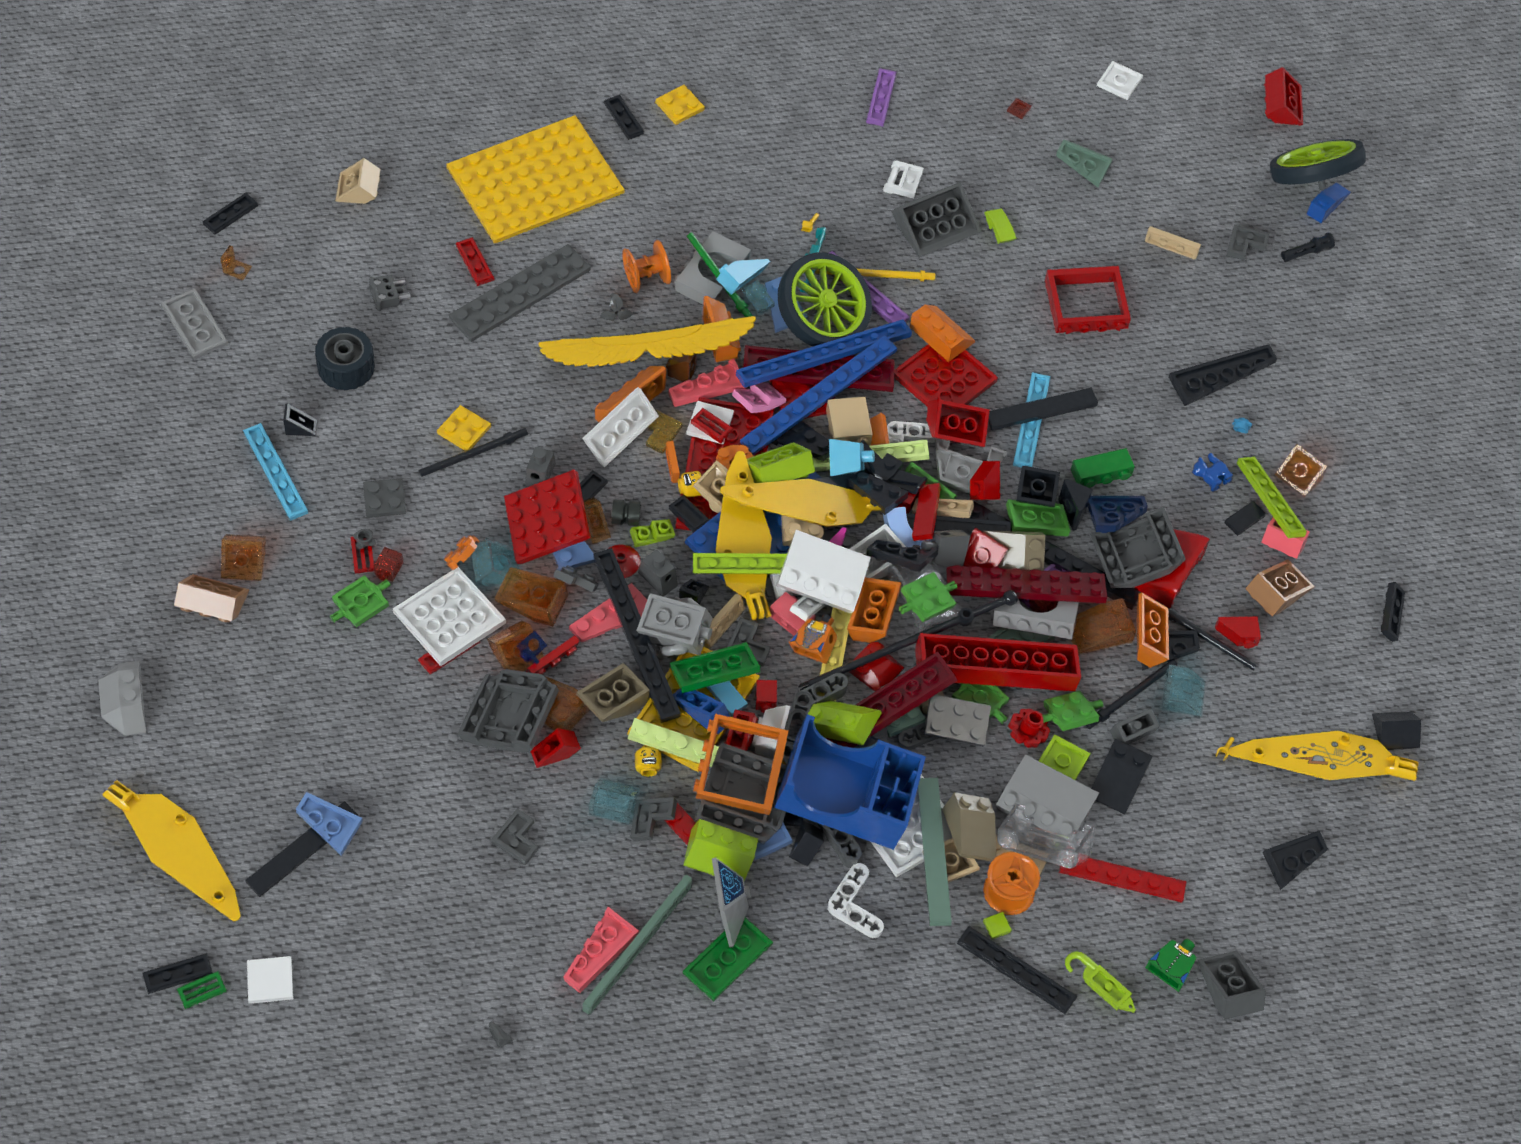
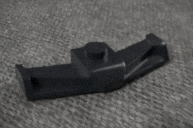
[860,440,928,495]

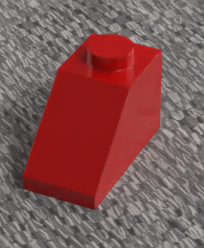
[970,461,1000,500]
[1215,616,1261,649]
[726,709,758,751]
[530,728,581,768]

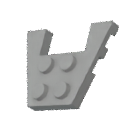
[935,438,1007,494]

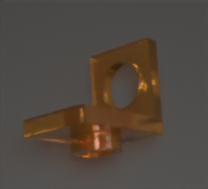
[220,245,252,280]

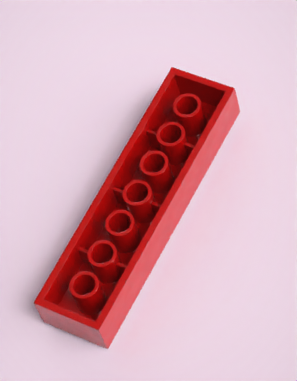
[915,633,1081,692]

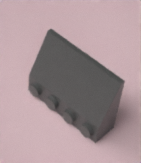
[891,182,982,257]

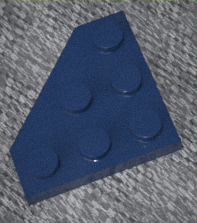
[1088,496,1148,533]

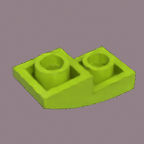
[984,208,1017,244]
[630,519,675,548]

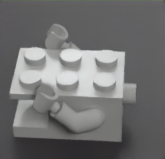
[637,593,713,660]

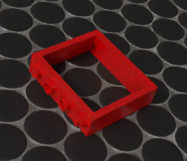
[1045,266,1131,334]

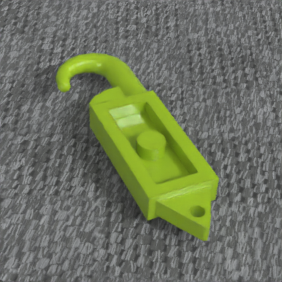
[1065,951,1136,1013]

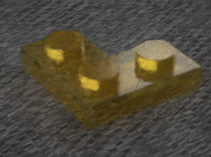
[646,409,682,454]

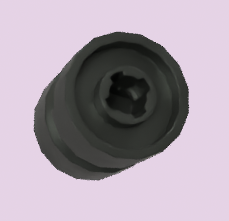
[611,499,641,526]

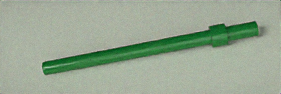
[686,232,753,317]

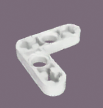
[887,421,935,443]
[828,863,884,938]

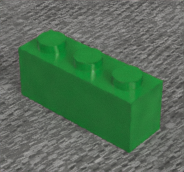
[1071,448,1135,488]

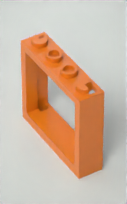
[693,714,789,815]

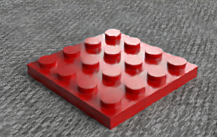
[894,344,998,407]
[504,469,590,564]

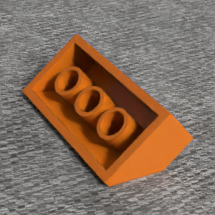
[595,366,666,422]

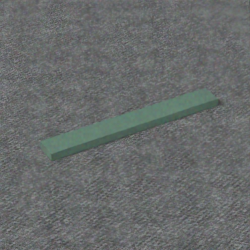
[918,778,952,926]
[583,875,692,1015]

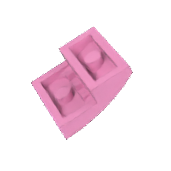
[732,382,786,413]

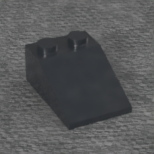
[1091,738,1153,815]

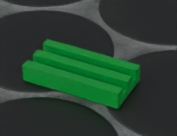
[177,971,227,1009]

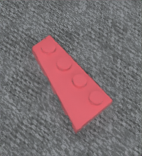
[668,359,746,407]
[569,583,647,642]
[564,907,639,993]

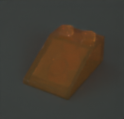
[494,567,568,627]
[1071,598,1136,655]
[544,676,590,731]

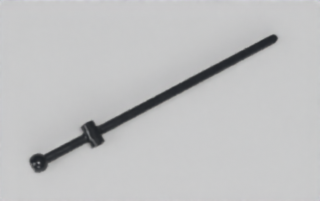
[798,590,1018,691]

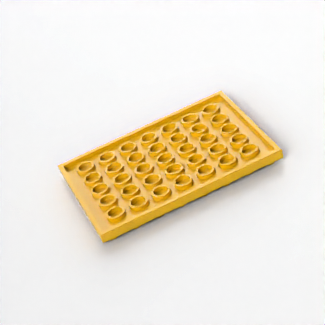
[446,115,625,244]

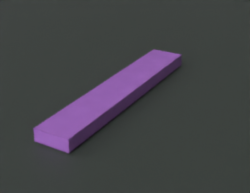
[829,251,910,323]

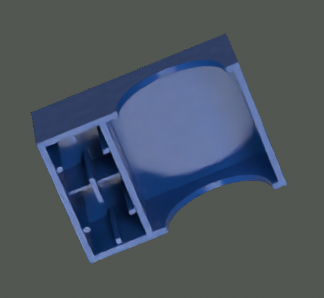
[774,714,926,850]

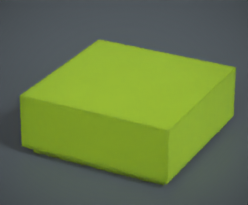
[983,912,1012,939]

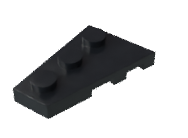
[849,471,908,515]
[867,540,938,572]
[1141,630,1200,671]
[1262,830,1328,890]

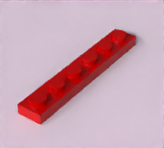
[1059,851,1186,902]

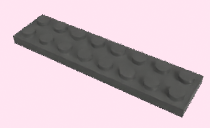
[449,244,591,342]

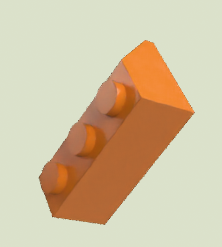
[702,296,741,362]
[910,304,975,362]
[847,577,902,643]
[1137,593,1169,668]

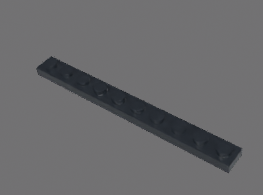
[970,501,1142,610]
[593,548,681,723]

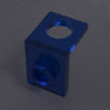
[517,631,547,664]

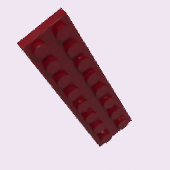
[743,345,895,392]
[946,565,1107,604]
[826,652,958,748]

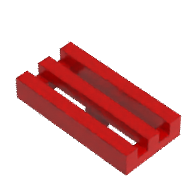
[691,408,733,444]
[350,537,375,574]

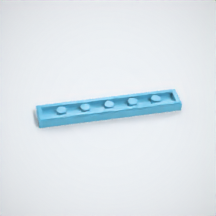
[1013,372,1051,468]
[243,423,308,521]

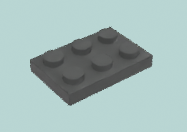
[924,695,991,747]

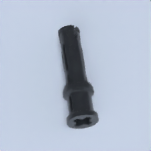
[1281,233,1335,262]

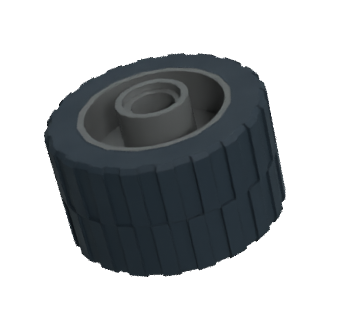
[315,327,375,390]

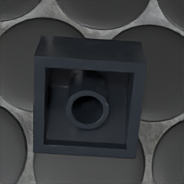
[1016,465,1060,508]

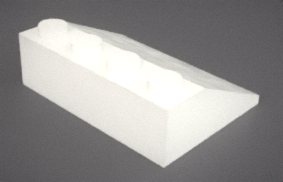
[776,530,871,613]

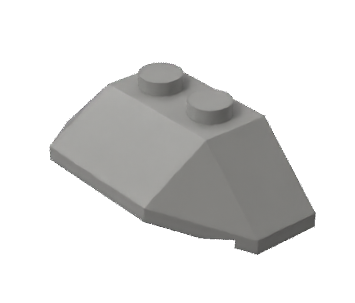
[98,660,146,736]

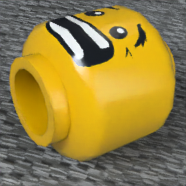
[678,471,702,498]
[635,745,662,777]

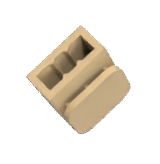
[826,397,873,445]

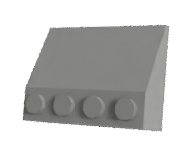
[996,754,1099,847]

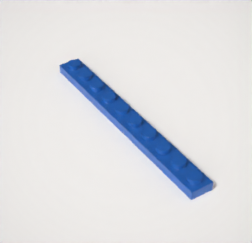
[736,319,912,388]
[740,335,897,456]

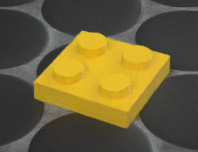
[655,85,705,125]
[437,405,491,451]

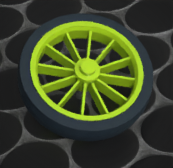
[1270,139,1366,190]
[778,252,872,347]

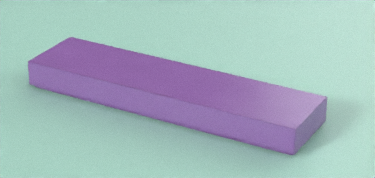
[866,68,896,126]

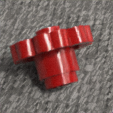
[1008,709,1050,748]

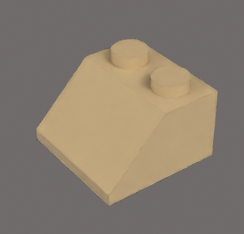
[335,158,381,204]

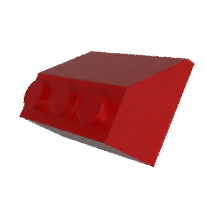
[1264,67,1303,126]
[926,399,990,447]

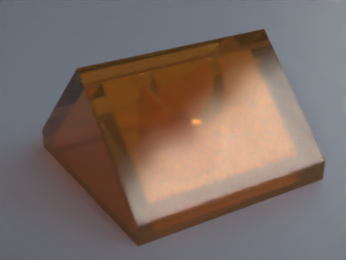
[1275,444,1328,497]

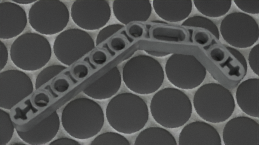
[782,673,862,868]

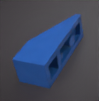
[1307,182,1351,223]
[673,689,730,734]

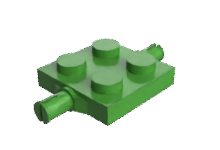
[899,572,957,622]
[330,575,391,627]
[952,683,1009,724]
[1042,690,1103,731]

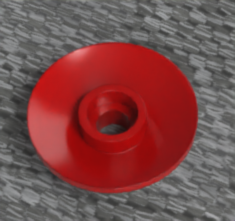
[608,544,641,578]

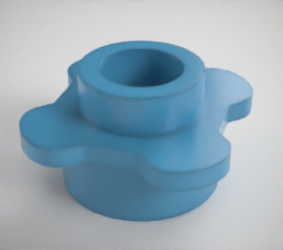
[1232,418,1252,433]

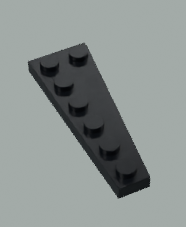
[1168,344,1277,406]

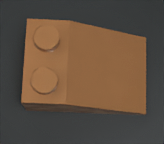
[1245,559,1315,617]

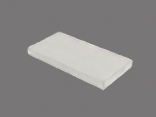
[582,387,659,467]

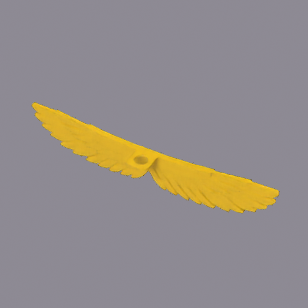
[538,316,756,367]

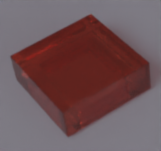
[1007,98,1031,119]

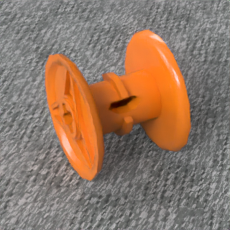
[622,240,671,294]
[983,852,1040,915]

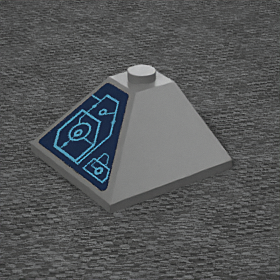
[712,858,751,947]

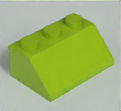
[747,442,815,483]
[808,700,882,745]
[683,819,758,881]

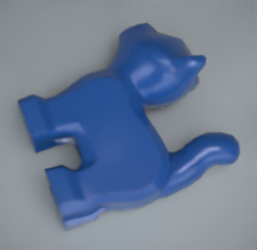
[1192,453,1233,492]

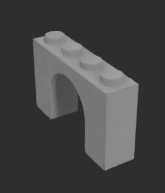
[674,231,751,304]
[993,598,1080,639]

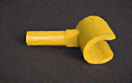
[801,213,819,232]
[1216,737,1234,761]

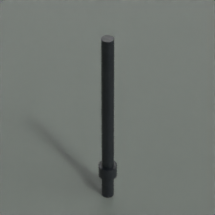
[418,428,528,477]
[1156,600,1258,671]
[1086,659,1177,729]

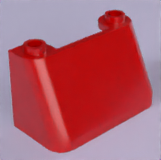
[1133,529,1210,609]

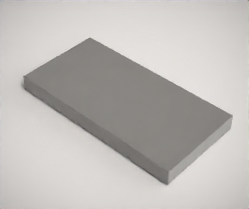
[161,288,228,359]

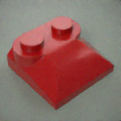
[849,642,904,692]

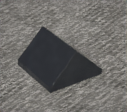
[1058,479,1093,531]
[1372,712,1421,750]

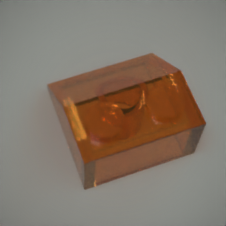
[221,534,266,581]
[487,620,544,672]

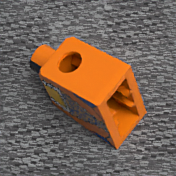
[789,614,837,664]

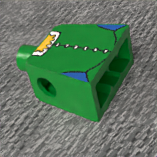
[1145,939,1196,992]

